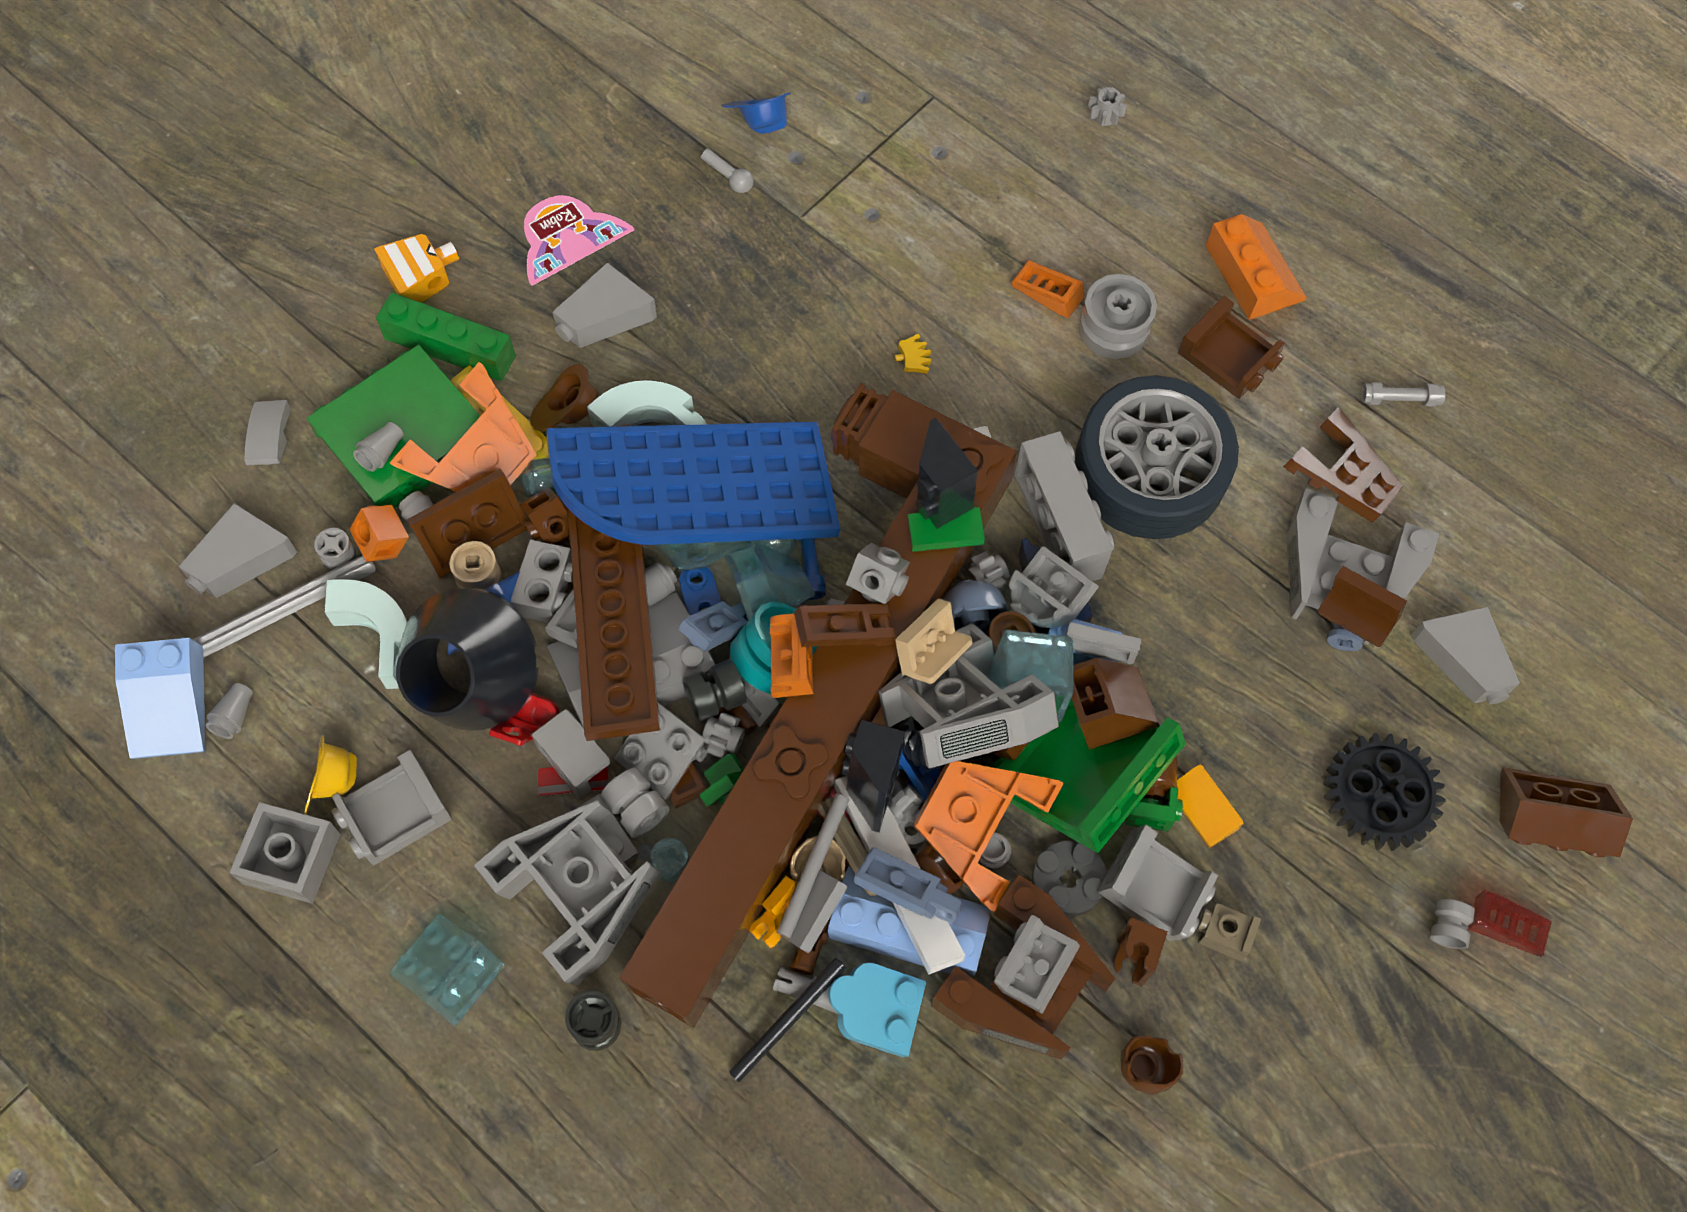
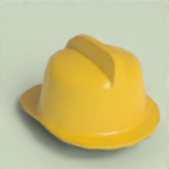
[304,735,357,815]

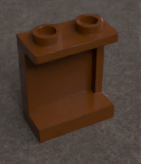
[1178,296,1286,399]

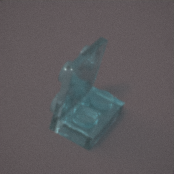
[390,915,505,1027]

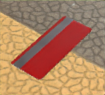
[538,767,608,796]

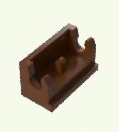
[1113,918,1168,987]

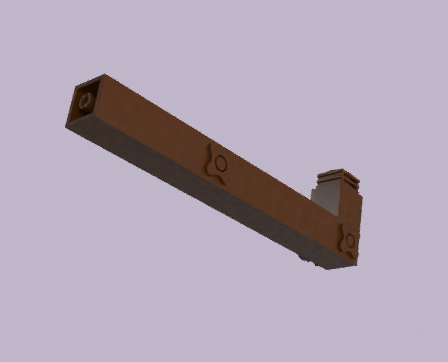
[618,383,1017,1028]

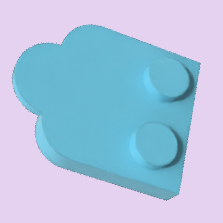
[828,963,926,1057]

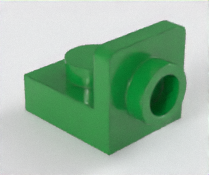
[1125,787,1183,832]

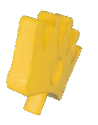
[894,334,932,374]

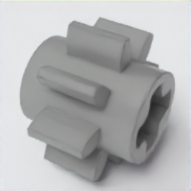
[1087,87,1127,126]
[966,551,1010,592]
[702,713,745,758]

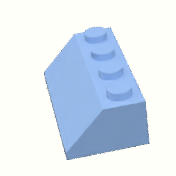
[828,867,991,978]

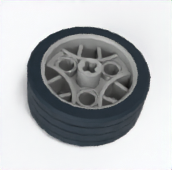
[1074,375,1239,539]

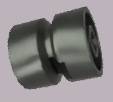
[682,659,747,721]
[565,991,621,1051]

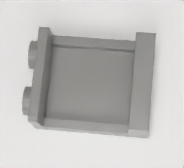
[331,750,452,866]
[1097,825,1218,941]

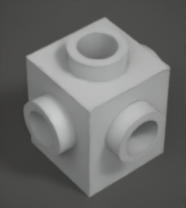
[846,543,910,604]

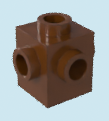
[520,487,570,545]

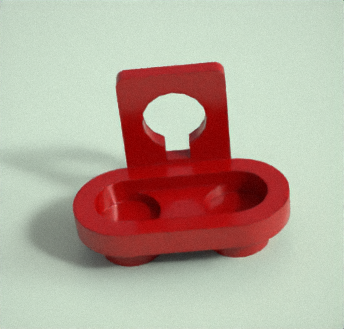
[489,693,560,746]

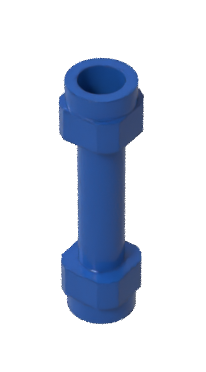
[797,538,826,600]

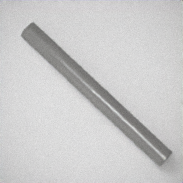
[776,794,850,939]

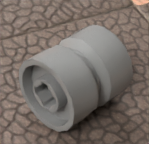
[600,767,669,838]

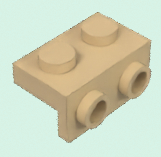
[895,598,972,684]

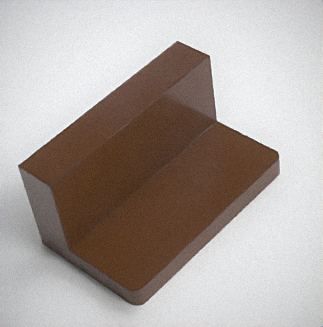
[1318,566,1407,647]

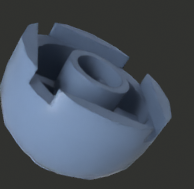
[942,580,1010,633]

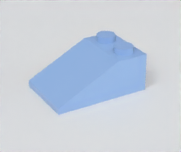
[115,638,206,759]

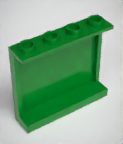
[306,345,480,509]
[991,681,1186,853]

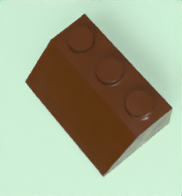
[1500,767,1633,857]

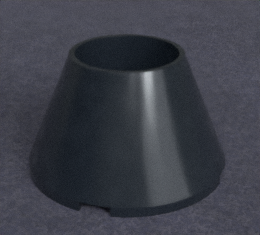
[396,588,539,731]

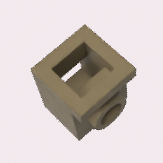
[1197,903,1261,961]

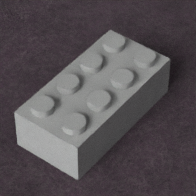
[1014,431,1114,581]

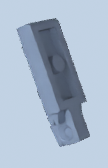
[678,601,755,652]
[854,847,962,924]

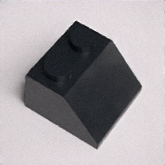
[916,418,978,529]
[842,720,905,833]

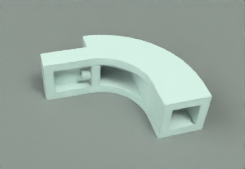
[587,381,706,427]
[325,579,408,689]

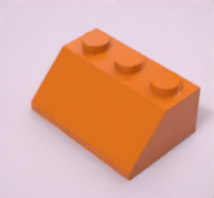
[1206,214,1307,320]

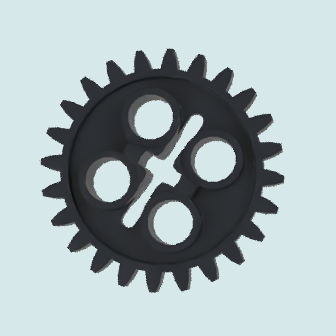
[1323,733,1446,851]

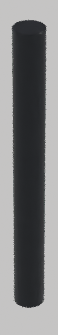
[729,957,847,1082]

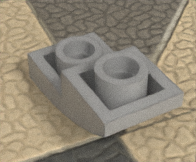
[244,400,291,465]

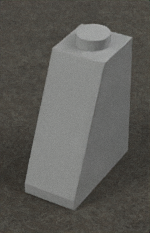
[553,263,657,348]
[179,504,297,598]
[1411,607,1520,704]

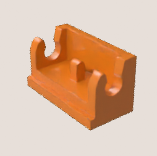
[770,614,813,698]

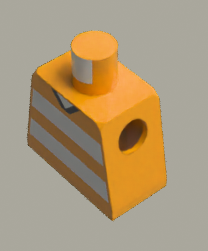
[374,234,459,303]

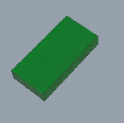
[907,507,985,552]

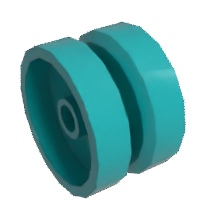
[730,602,818,694]

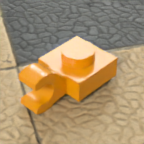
[749,876,797,948]

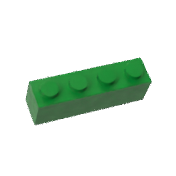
[376,292,516,382]

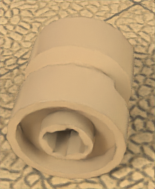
[450,541,503,590]

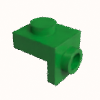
[699,753,744,807]

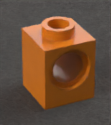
[349,505,409,562]

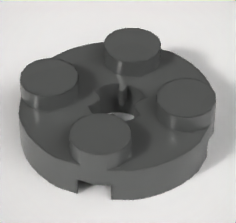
[1032,841,1107,917]

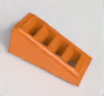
[1011,260,1084,318]

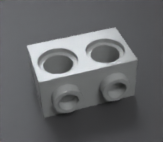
[510,540,573,623]

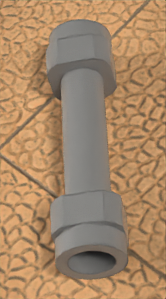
[1361,382,1445,407]

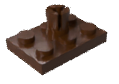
[407,469,527,578]

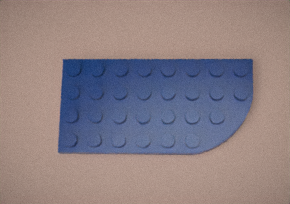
[547,422,840,545]

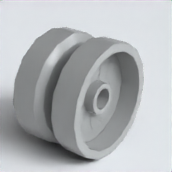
[1079,274,1157,359]

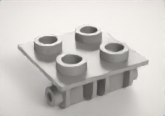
[614,702,707,800]

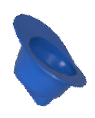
[721,92,791,134]

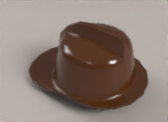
[530,364,598,431]

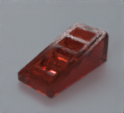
[1468,890,1552,957]

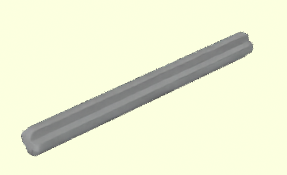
[193,555,376,658]

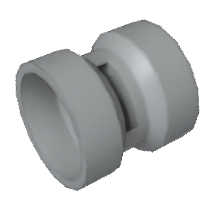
[1430,899,1475,949]

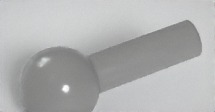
[701,148,754,193]

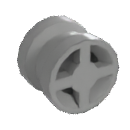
[314,528,356,570]

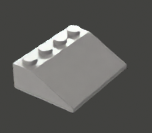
[547,592,715,728]

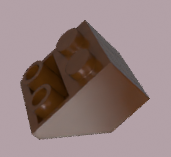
[1062,658,1160,749]

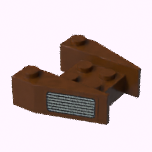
[931,874,1115,1060]

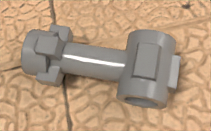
[888,770,924,821]

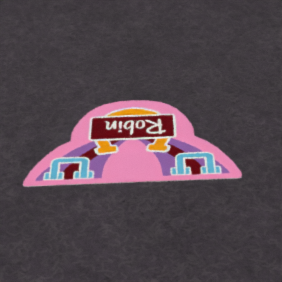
[524,195,634,285]

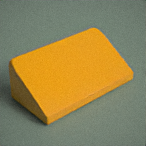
[1177,764,1244,849]

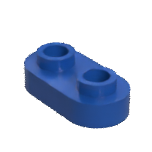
[679,565,721,616]

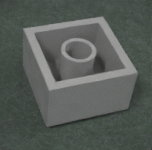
[229,802,341,904]

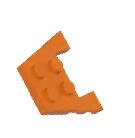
[389,362,537,492]
[913,761,1064,912]

